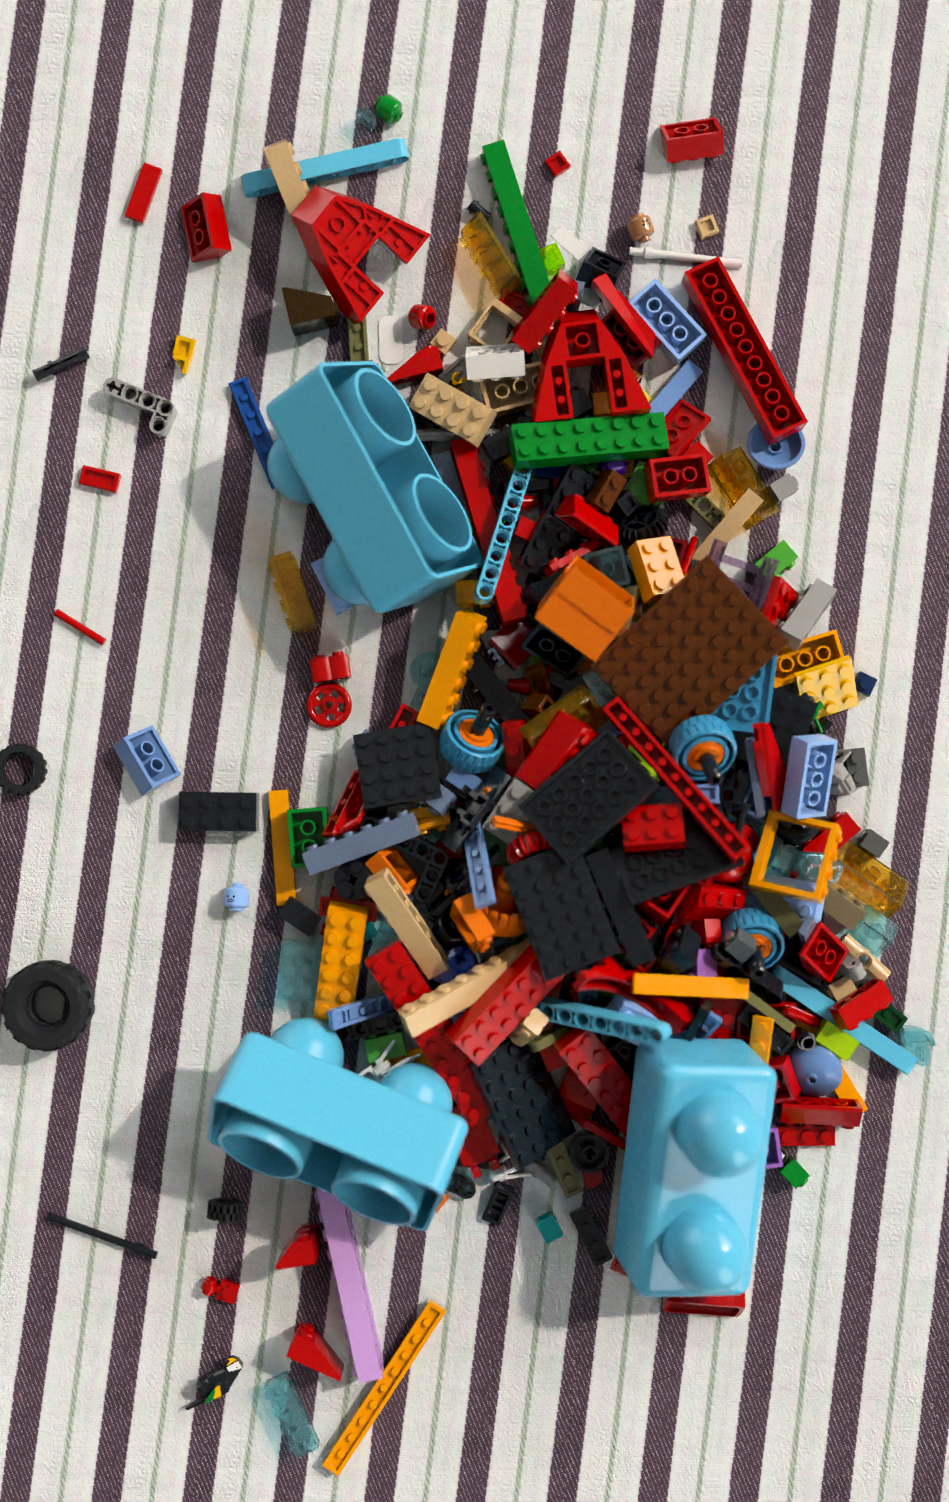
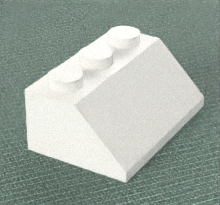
[465,343,525,382]

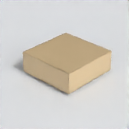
[694,214,719,240]

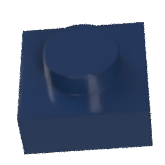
[855,671,878,697]

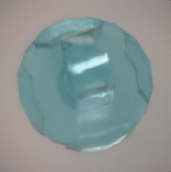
[410,652,440,690]

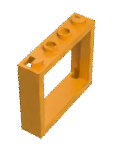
[749,810,843,905]

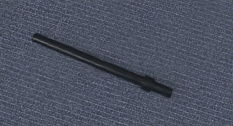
[47,1212,158,1259]

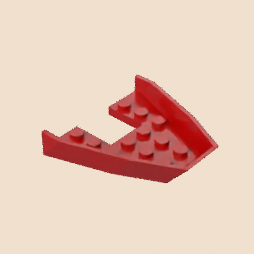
[291,185,431,324]

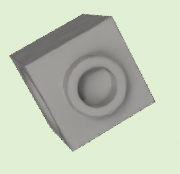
[766,473,799,504]

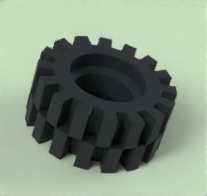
[207,1198,243,1222]

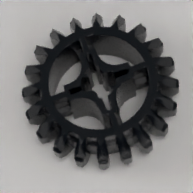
[617,504,668,546]

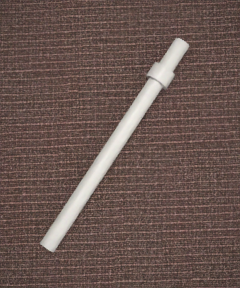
[629,247,743,268]

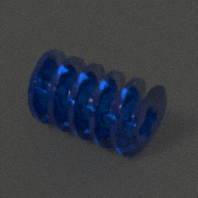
[448,946,477,975]

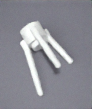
[373,1039,421,1080]
[489,1155,532,1182]

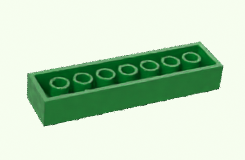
[508,412,670,470]

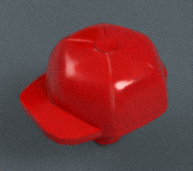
[714,822,759,884]

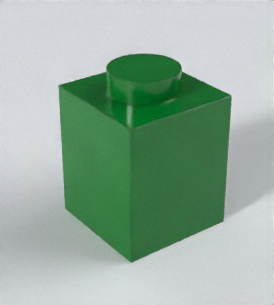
[777,1155,810,1189]

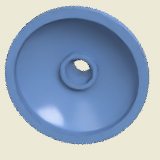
[747,424,805,470]
[788,1045,843,1097]

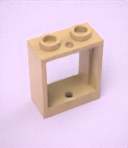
[468,297,522,346]

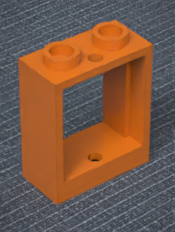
[365,846,421,895]
[449,892,495,954]

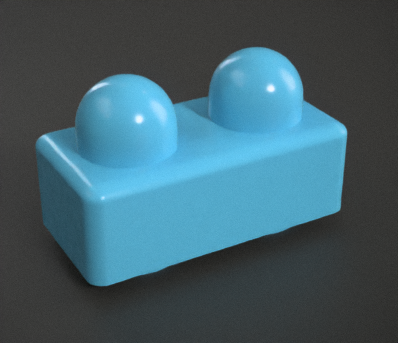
[266,361,484,613]
[207,1018,468,1231]
[613,1038,777,1297]

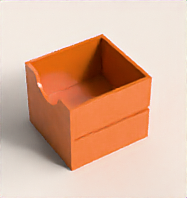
[535,554,635,662]

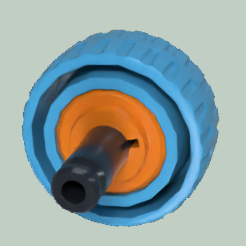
[438,703,505,773]
[668,715,737,786]
[719,907,785,979]

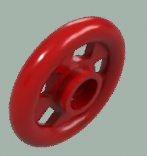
[306,682,352,728]

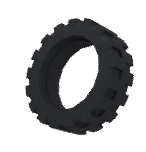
[0,744,48,795]

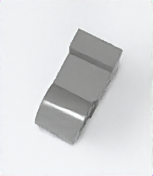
[834,954,867,981]

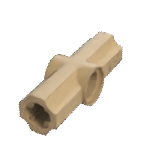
[839,932,891,981]

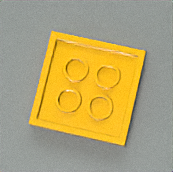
[794,655,858,719]

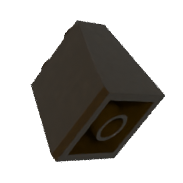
[282,287,341,336]

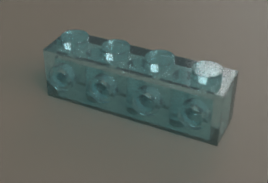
[263,1370,320,1459]

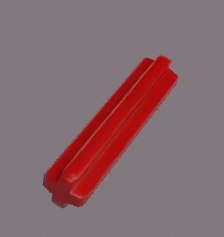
[782,1004,822,1028]

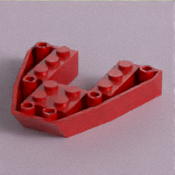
[531,309,651,422]

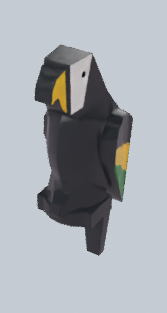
[185,1355,243,1411]

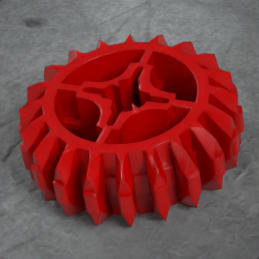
[506,831,553,865]

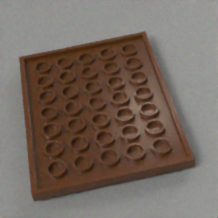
[590,555,789,747]

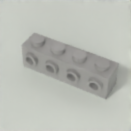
[778,578,838,651]

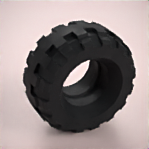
[1,960,95,1052]

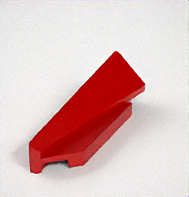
[591,273,655,360]
[752,722,787,812]

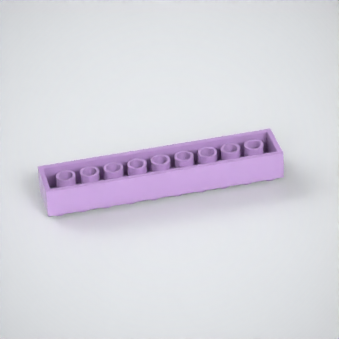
[314,1188,384,1384]

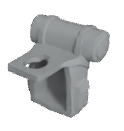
[830,749,856,796]

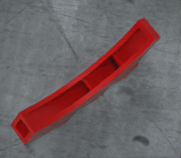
[572,955,695,1035]

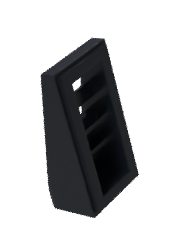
[481,1181,514,1226]

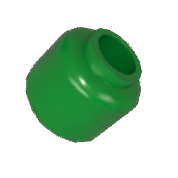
[374,94,403,124]

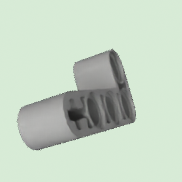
[103,378,177,438]

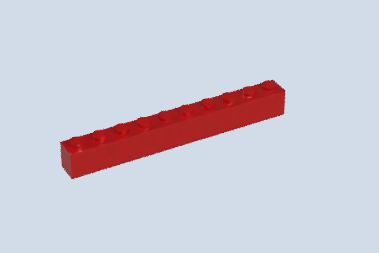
[449,439,528,627]
[603,696,750,864]

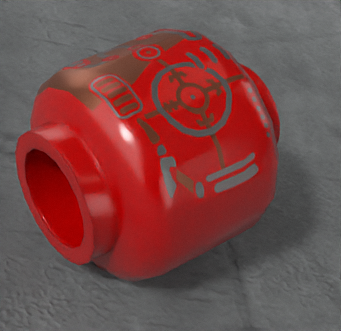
[408,304,436,330]

